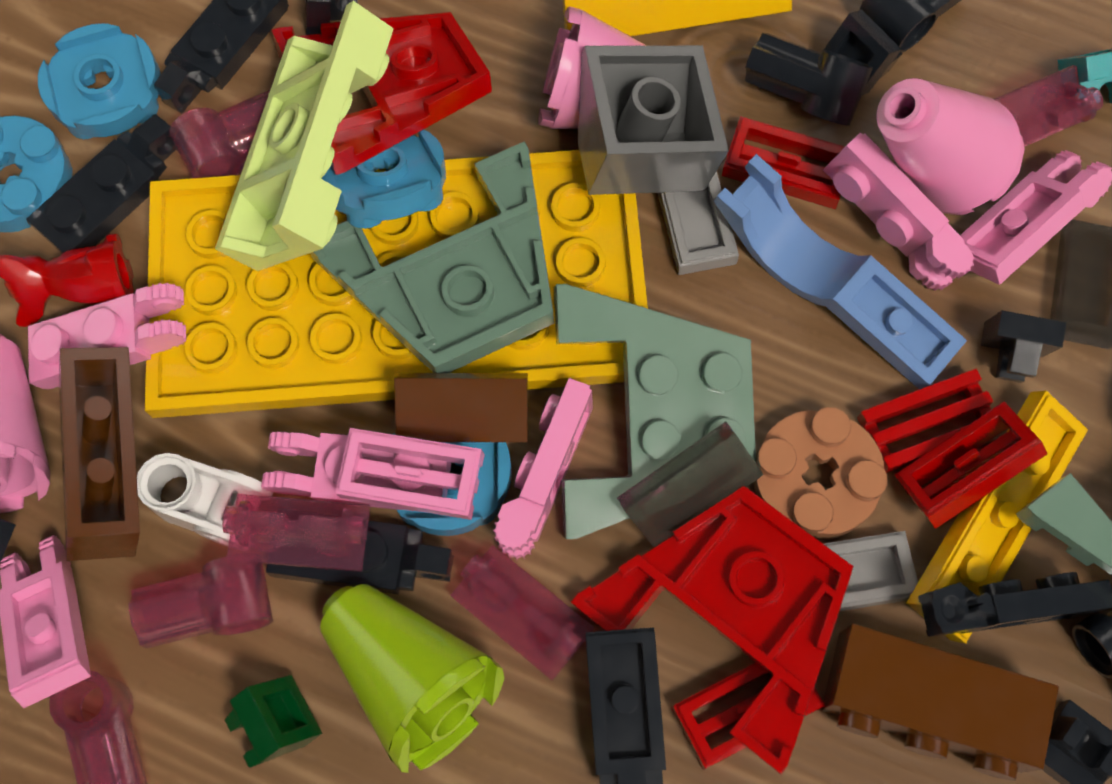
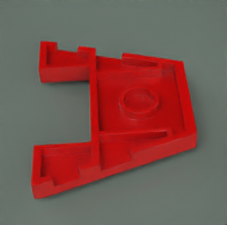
[271,12,492,175]
[571,486,854,776]

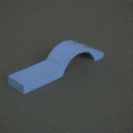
[713,154,967,389]

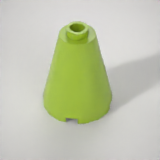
[320,584,505,773]

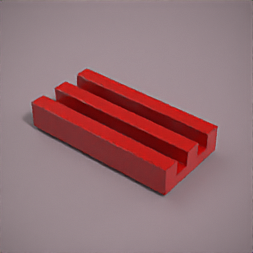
[722,116,845,210]
[857,368,994,473]
[895,401,1048,529]
[671,663,825,770]

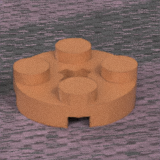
[753,407,887,540]

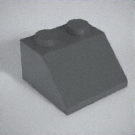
[578,45,729,195]

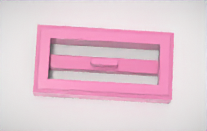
[335,428,485,520]

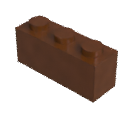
[59,347,140,561]
[821,623,1059,781]

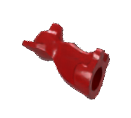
[0,234,134,327]

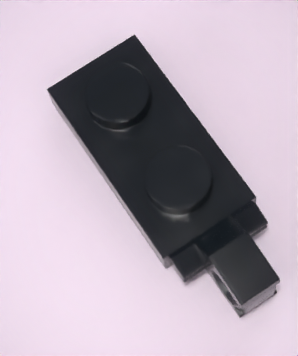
[154,0,289,114]
[26,114,182,254]
[266,508,454,595]
[918,572,1112,637]
[585,627,666,784]

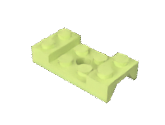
[215,1,394,271]

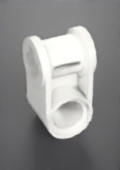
[137,453,273,552]

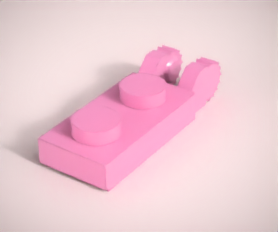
[823,132,975,291]
[960,150,1112,285]
[28,283,186,390]
[493,378,593,560]
[261,431,451,512]
[0,535,91,708]

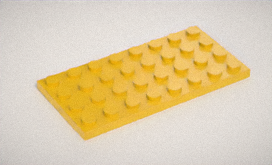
[145,150,648,418]

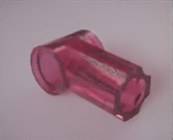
[169,89,271,178]
[128,553,273,648]
[49,670,148,784]

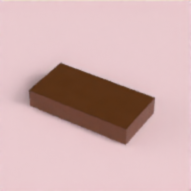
[394,373,528,442]

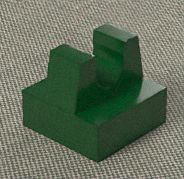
[225,675,323,768]

